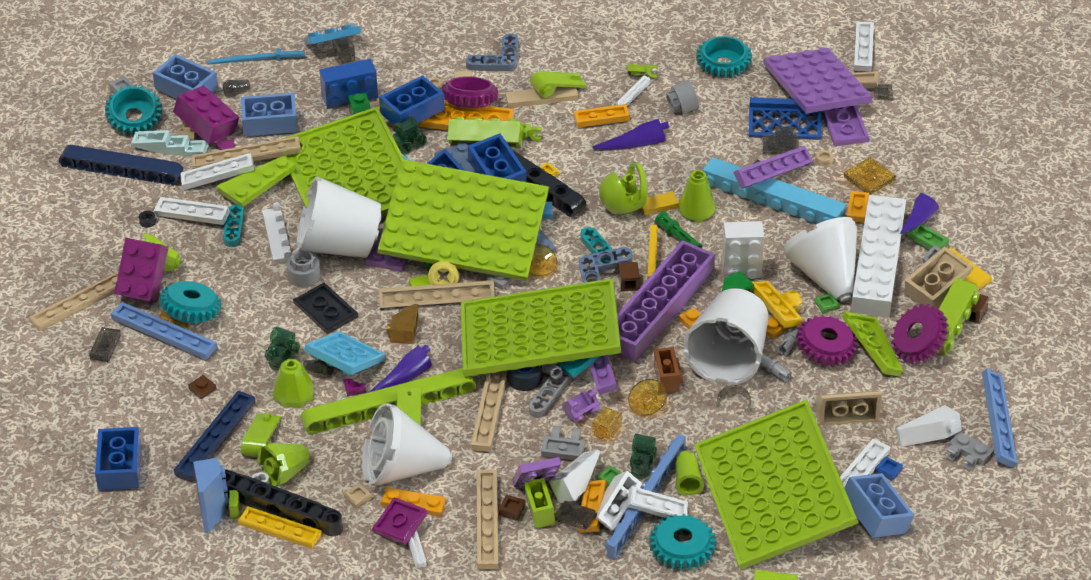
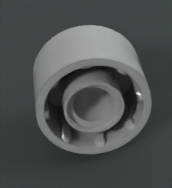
[666,80,699,115]
[287,250,320,287]

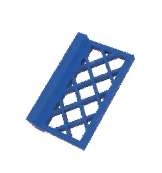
[749,97,821,140]

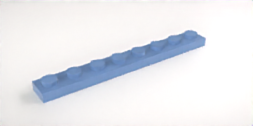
[605,434,686,560]

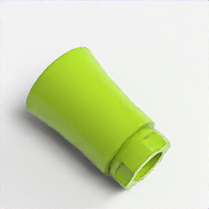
[675,451,704,495]

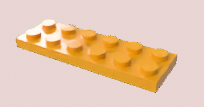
[413,101,514,130]

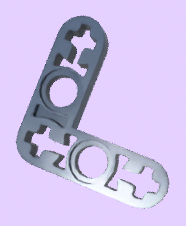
[466,33,518,71]
[579,247,633,283]

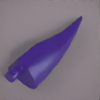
[592,119,669,150]
[900,193,939,234]
[368,345,432,393]

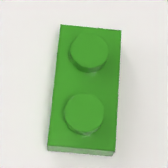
[907,224,949,250]

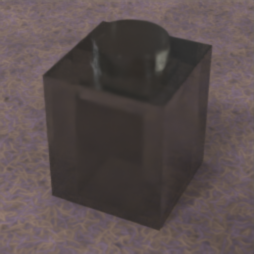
[332,36,355,65]

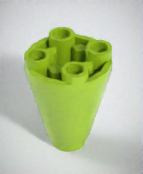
[678,170,716,223]

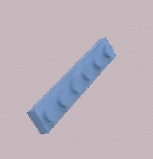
[111,302,217,360]
[982,368,1017,468]

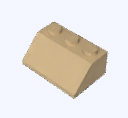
[816,391,882,426]

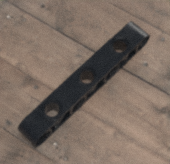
[512,150,587,217]
[222,469,343,537]

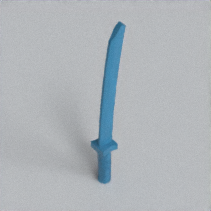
[207,48,305,65]

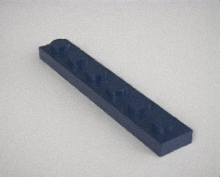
[174,391,256,482]

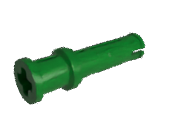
[654,211,703,248]

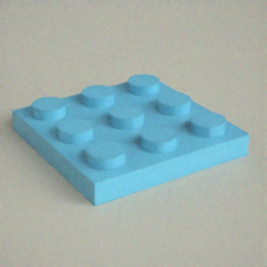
[304,331,386,375]

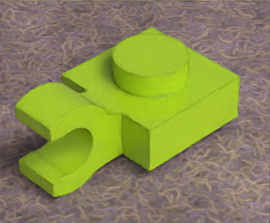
[627,64,658,78]
[521,123,542,142]

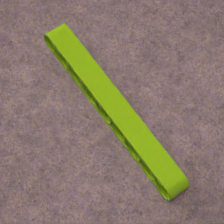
[301,368,476,435]

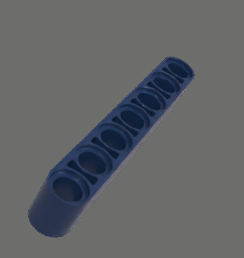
[59,145,183,186]

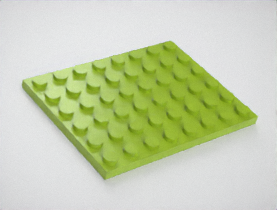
[279,107,405,216]
[378,159,549,281]
[461,278,622,377]
[694,399,859,570]

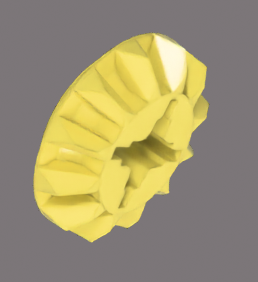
[428,261,459,285]

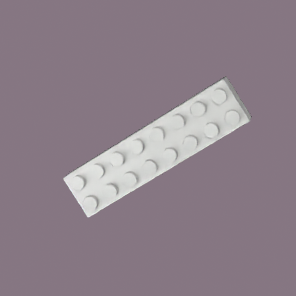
[851,195,906,318]

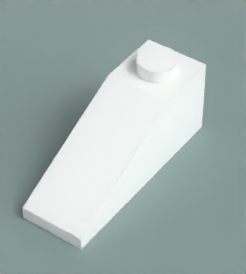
[896,405,962,447]
[549,450,600,504]
[596,471,642,531]

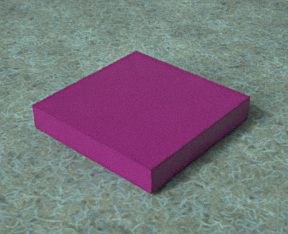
[371,497,428,545]

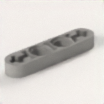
[529,370,573,418]

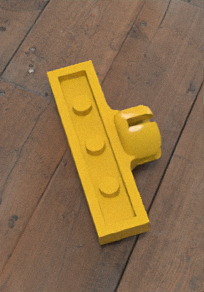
[752,281,802,328]

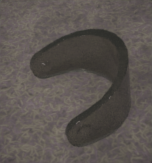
[716,385,751,411]

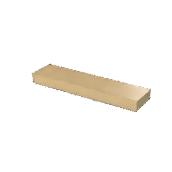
[505,87,578,108]

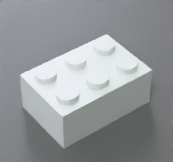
[722,221,764,279]

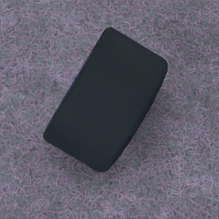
[507,365,542,391]

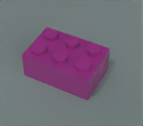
[173,85,240,144]
[114,238,169,303]

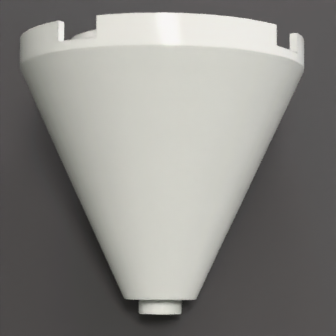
[783,217,857,302]
[362,403,452,486]

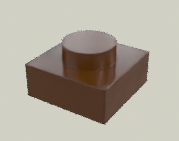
[188,375,216,399]
[499,494,526,520]

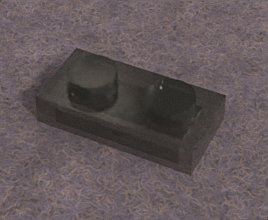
[762,135,799,154]
[89,327,121,362]
[554,501,597,530]

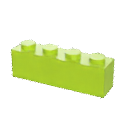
[447,117,523,148]
[939,277,980,356]

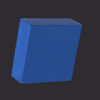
[875,456,903,481]

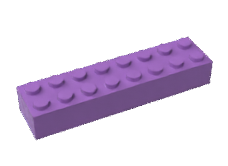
[617,240,715,362]

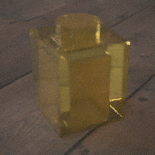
[592,406,622,442]

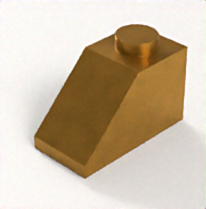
[387,304,419,344]

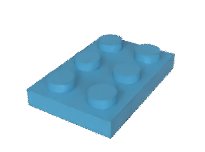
[304,24,362,45]

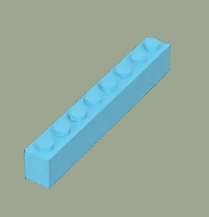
[702,157,846,224]

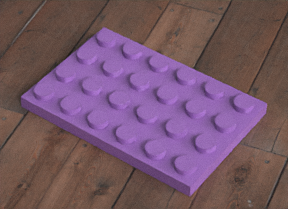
[763,47,872,113]

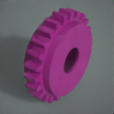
[442,76,498,108]
[891,304,949,364]
[796,315,859,367]

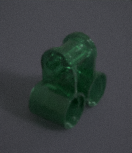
[392,116,427,155]
[265,326,300,370]
[630,433,657,479]

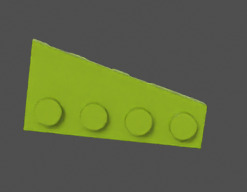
[216,156,296,207]
[842,311,903,377]

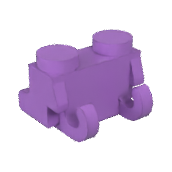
[562,388,600,423]

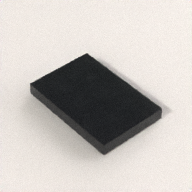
[293,283,359,334]

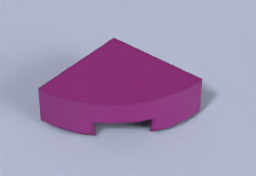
[216,139,235,150]
[343,378,367,397]

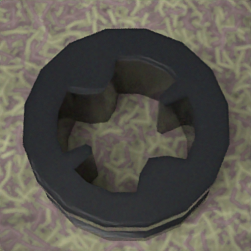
[139,211,156,228]

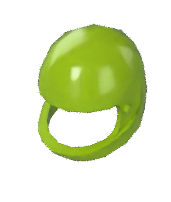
[599,162,647,215]

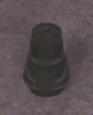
[223,80,250,97]
[303,359,333,378]

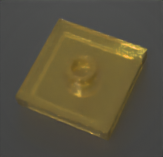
[844,157,896,195]

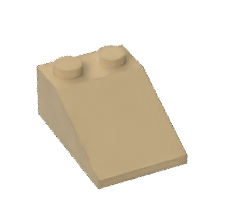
[905,247,973,309]

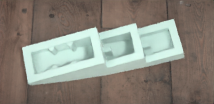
[131,130,209,156]

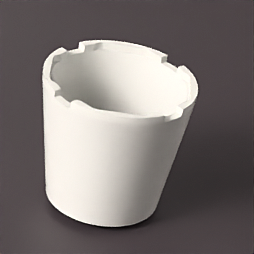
[296,177,382,258]
[684,289,769,385]

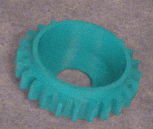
[696,36,752,78]
[105,85,162,136]
[159,281,222,323]
[649,514,716,571]

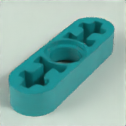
[223,205,244,247]
[580,227,616,264]

